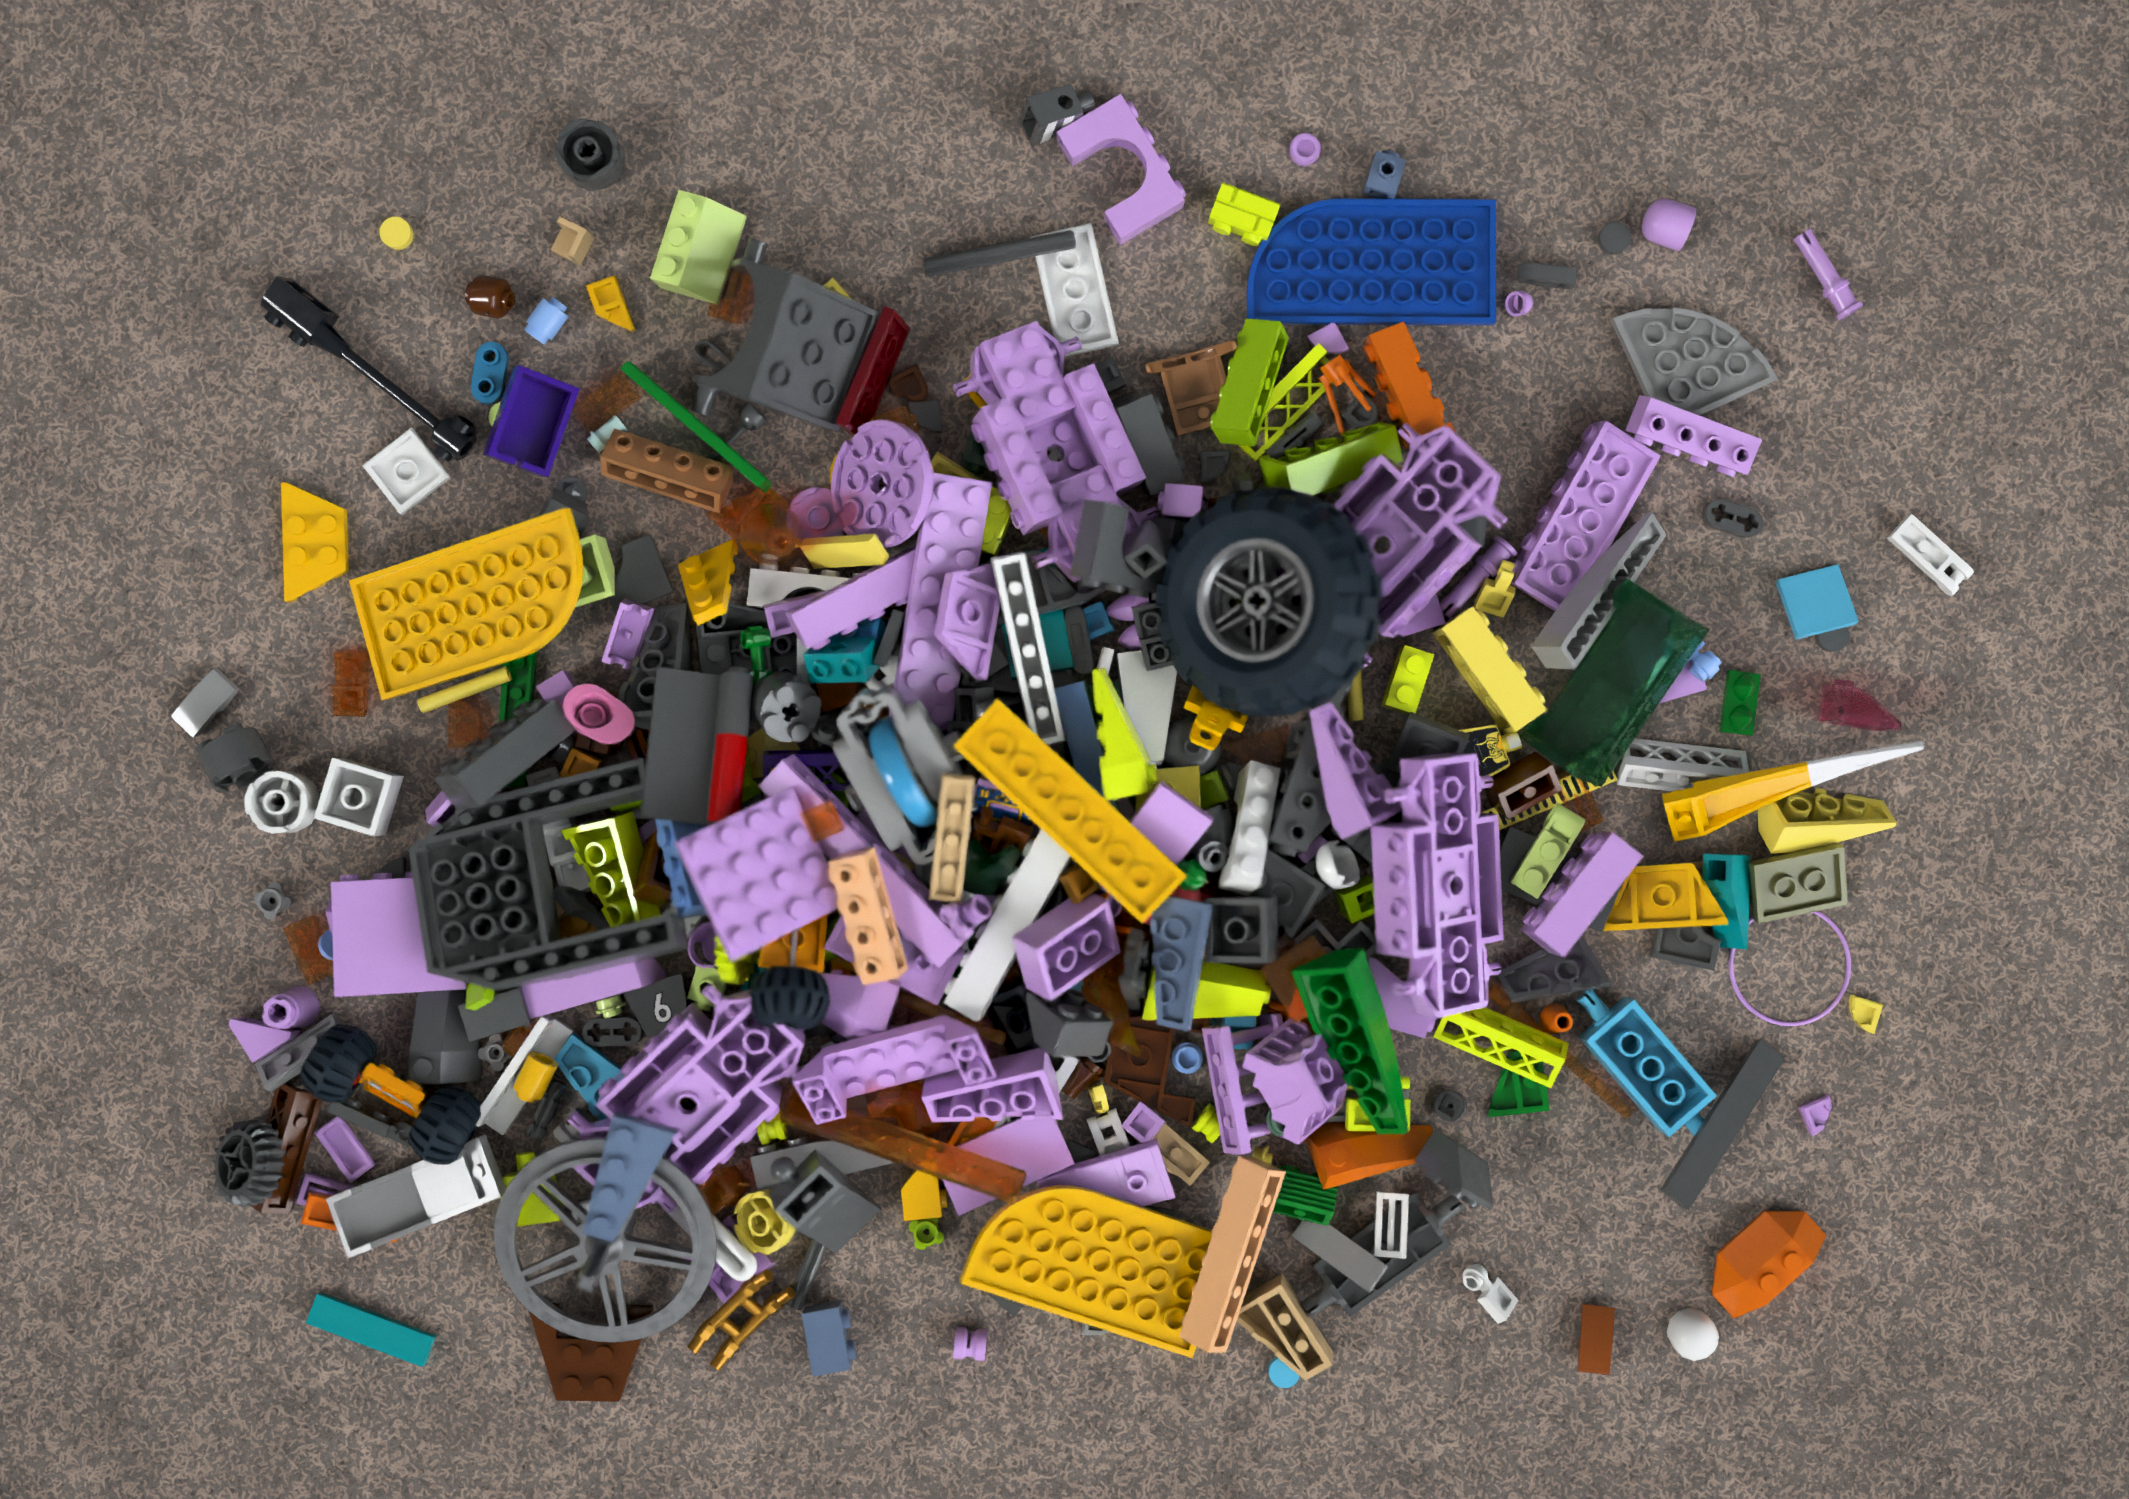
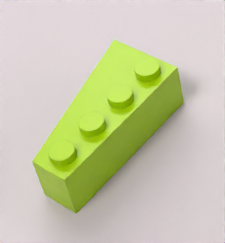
[1258,422,1403,495]

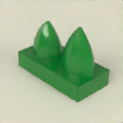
[1719,670,1761,736]

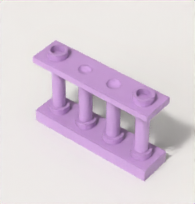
[1202,1013,1284,1155]

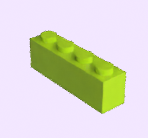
[1211,318,1289,447]

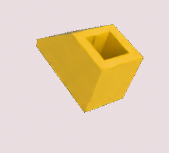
[901,1153,948,1221]

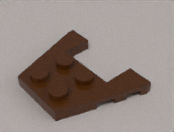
[1103,1015,1209,1127]
[529,1303,653,1402]

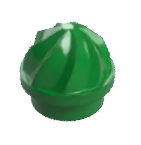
[1178,859,1206,891]

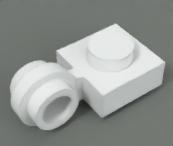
[1462,1264,1519,1324]

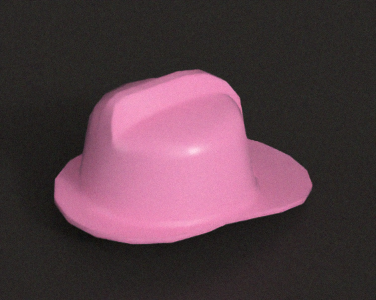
[563,684,635,744]

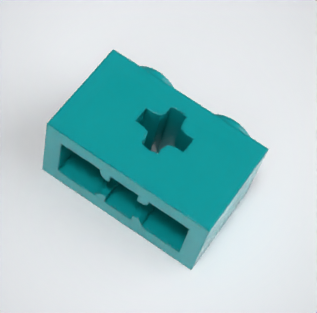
[803,637,881,683]

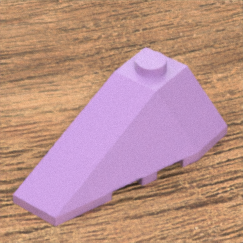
[1309,702,1403,840]

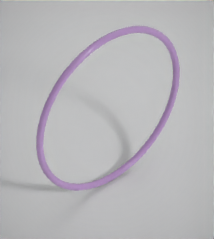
[1729,911,1851,1026]

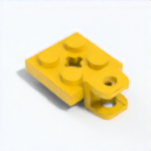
[1183,685,1249,751]

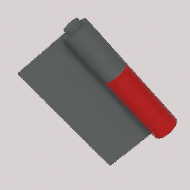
[640,666,754,826]

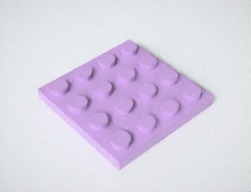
[674,787,838,961]

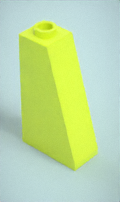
[1142,960,1271,1020]

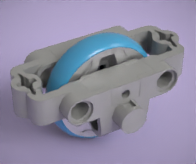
[833,687,977,865]

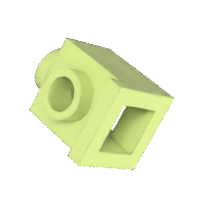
[687,961,727,1011]

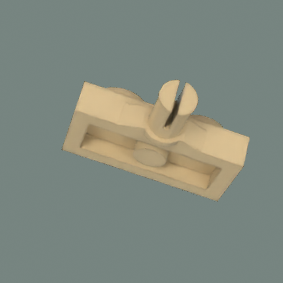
[1152,1123,1210,1186]

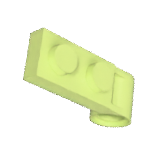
[1509,803,1585,899]

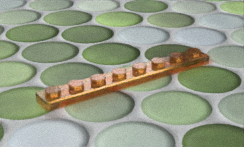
[780,1090,1027,1205]

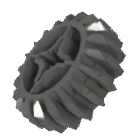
[212,1119,286,1206]

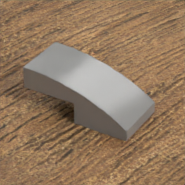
[171,668,239,738]

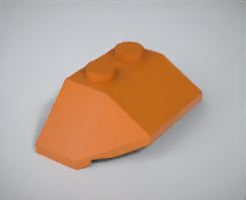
[1711,1210,1826,1319]

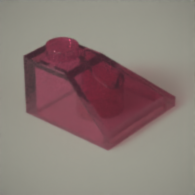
[1818,679,1902,732]

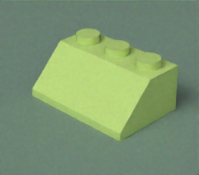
[650,190,747,305]
[575,535,615,608]

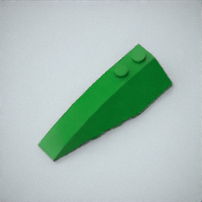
[1292,948,1408,1134]

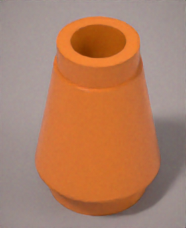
[1540,1003,1573,1034]

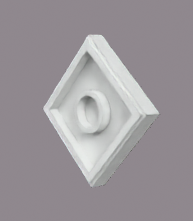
[362,427,452,515]

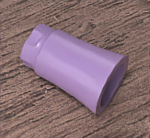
[262,986,320,1029]

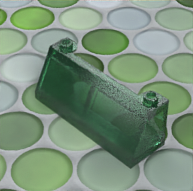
[1519,578,1710,787]

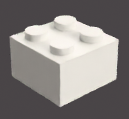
[314,758,404,836]

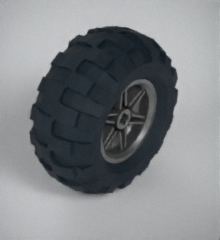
[1155,486,1383,716]

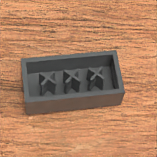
[433,698,576,809]

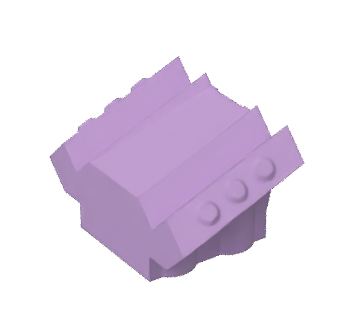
[1242,1017,1348,1145]

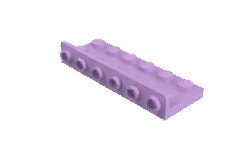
[1510,421,1661,611]

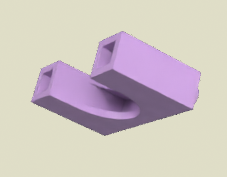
[1057,94,1186,245]

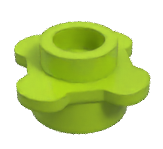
[909,1218,944,1250]

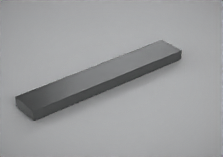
[1660,1039,1785,1210]

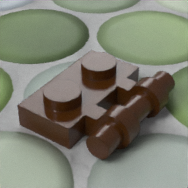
[967,807,1033,873]

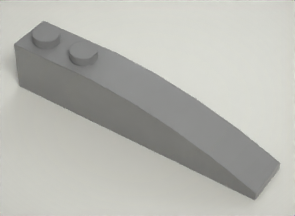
[1531,513,1666,670]
[750,1134,944,1191]

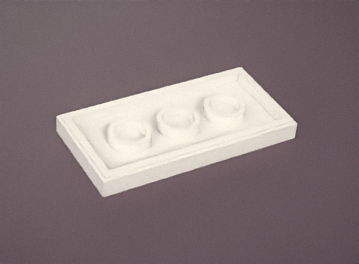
[1031,223,1119,357]

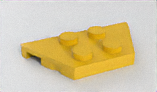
[281,482,349,602]
[1603,863,1729,931]

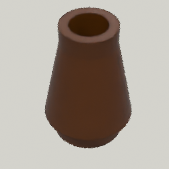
[1062,1056,1105,1099]

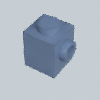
[1362,150,1406,199]

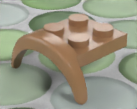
[1145,340,1237,437]

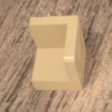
[551,216,594,266]

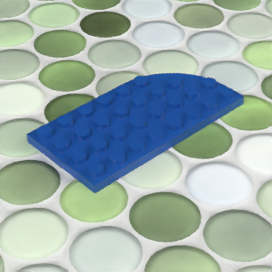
[1246,199,1496,326]

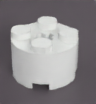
[244,771,319,834]

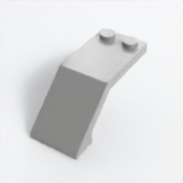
[326,1134,506,1258]

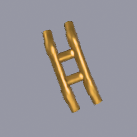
[687,1269,795,1371]

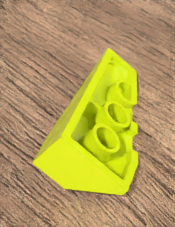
[1092,667,1157,800]

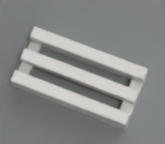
[1374,1191,1409,1259]

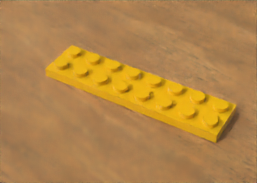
[954,699,1187,923]

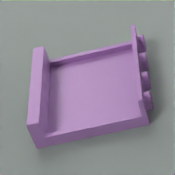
[331,872,467,997]

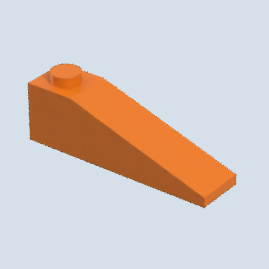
[1305,1122,1433,1190]

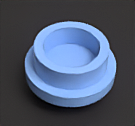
[1172,1042,1203,1074]

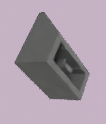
[1026,989,1113,1057]
[1415,1129,1493,1210]

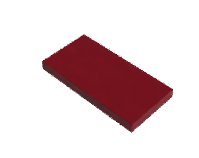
[835,306,910,437]

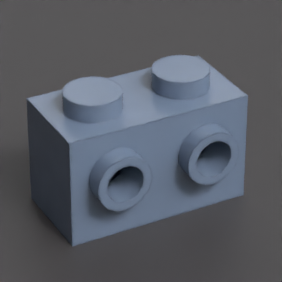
[802,1300,857,1377]

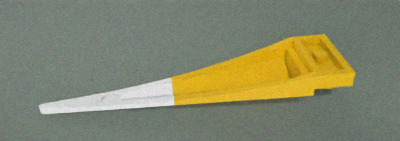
[1662,741,1924,842]

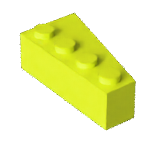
[561,811,661,928]

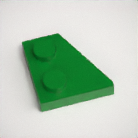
[1488,1050,1550,1118]

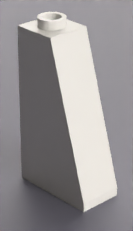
[1116,650,1177,770]

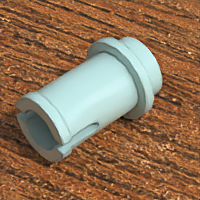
[587,415,628,453]

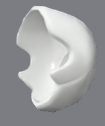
[1316,840,1360,889]
[1667,1308,1719,1361]

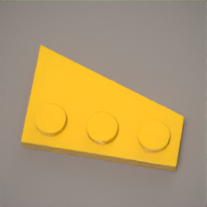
[677,538,738,625]

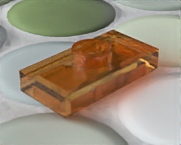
[283,915,334,985]

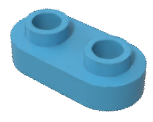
[471,342,509,405]

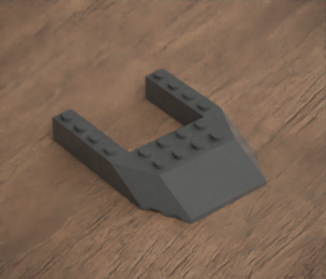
[409,758,689,990]

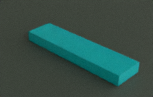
[306,1292,437,1367]

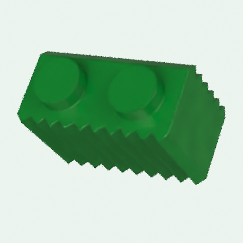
[1273,1165,1338,1226]

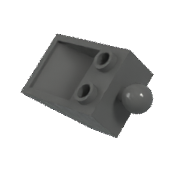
[770,1149,881,1253]

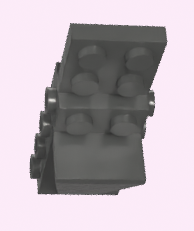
[1267,680,1353,857]

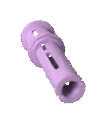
[1793,229,1864,321]
[1439,535,1517,620]

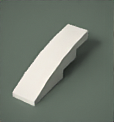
[526,766,591,892]

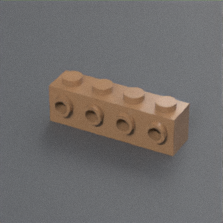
[600,428,733,513]

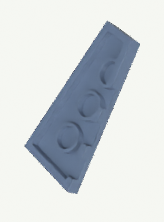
[1150,895,1213,1031]
[582,1112,678,1242]

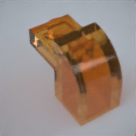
[867,1081,945,1140]

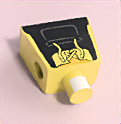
[1460,724,1522,776]

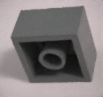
[1205,896,1279,963]

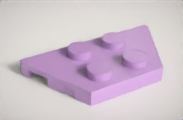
[934,563,1000,680]

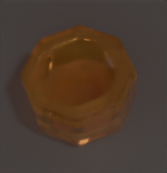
[503,1026,531,1057]

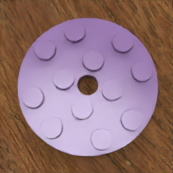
[831,420,934,548]

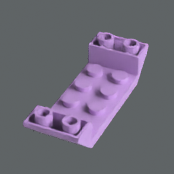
[793,1015,997,1125]

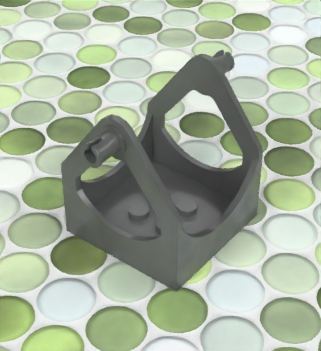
[690,237,879,432]

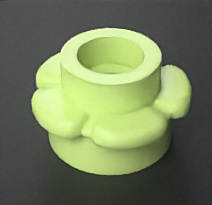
[595,994,626,1018]

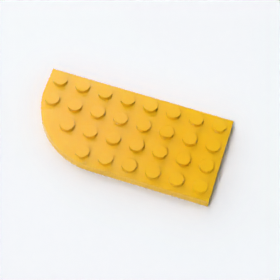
[349,508,583,700]
[959,1185,1212,1358]

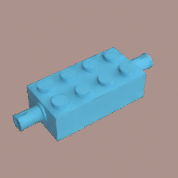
[1576,989,1717,1137]

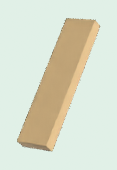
[929,773,975,903]

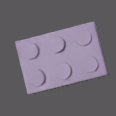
[1012,893,1121,1001]

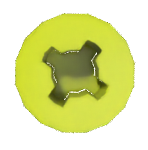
[1191,1103,1220,1144]
[756,1109,788,1145]

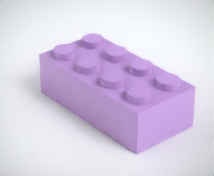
[1520,832,1643,957]

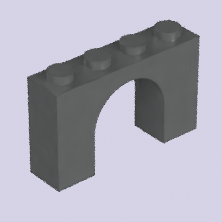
[1070,499,1187,600]

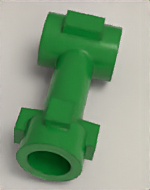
[740,626,771,685]

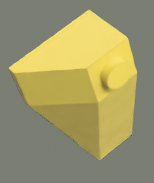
[1758,788,1897,854]

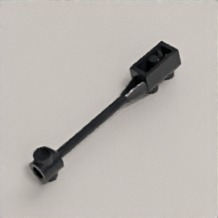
[261,276,477,462]

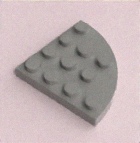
[1610,307,1778,416]

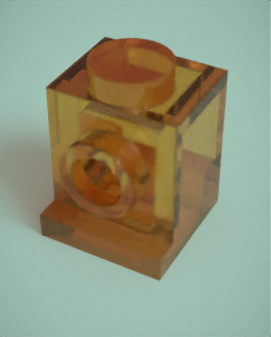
[698,1165,750,1215]

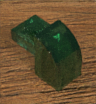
[963,837,1021,895]

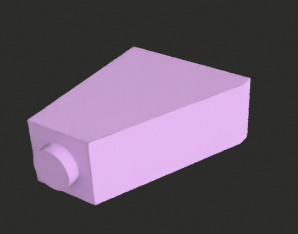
[1367,956,1436,1038]

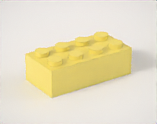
[1432,606,1547,734]

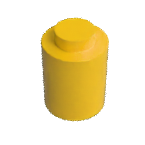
[513,1051,558,1103]

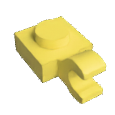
[1474,560,1515,618]

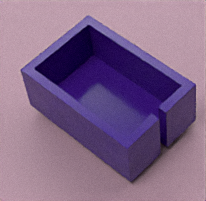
[483,365,579,477]

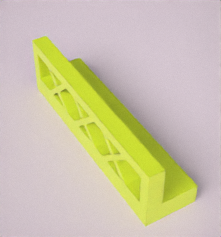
[1238,343,1333,462]
[1433,1007,1569,1088]

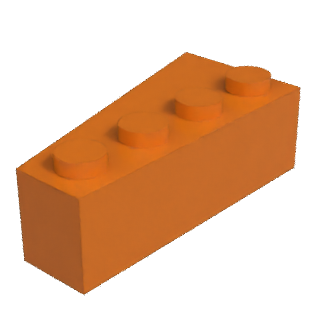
[1363,321,1456,451]

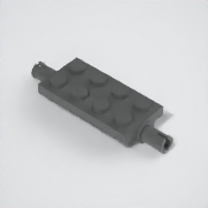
[1300,1191,1465,1319]

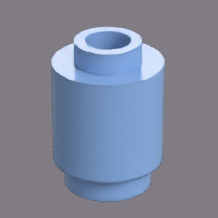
[524,296,569,345]

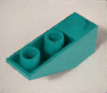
[1702,854,1751,949]

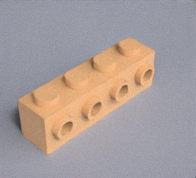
[828,847,908,985]

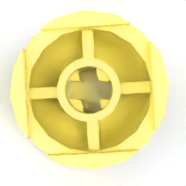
[734,1190,796,1255]

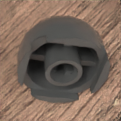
[1163,717,1222,776]

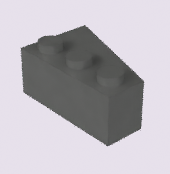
[1111,389,1186,496]

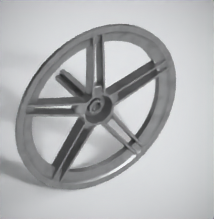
[494,1137,717,1342]

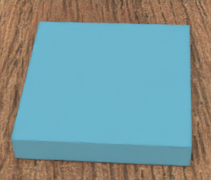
[1776,564,1859,640]

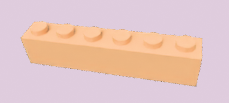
[1179,1156,1286,1353]

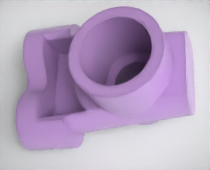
[940,894,992,941]

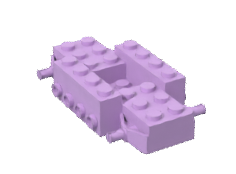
[953,321,1159,582]
[1277,423,1508,668]
[1371,753,1504,1018]
[567,983,805,1213]

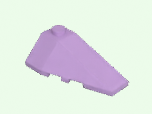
[821,969,901,1040]

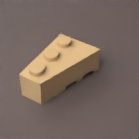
[1237,1273,1333,1381]

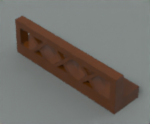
[250,1082,323,1214]

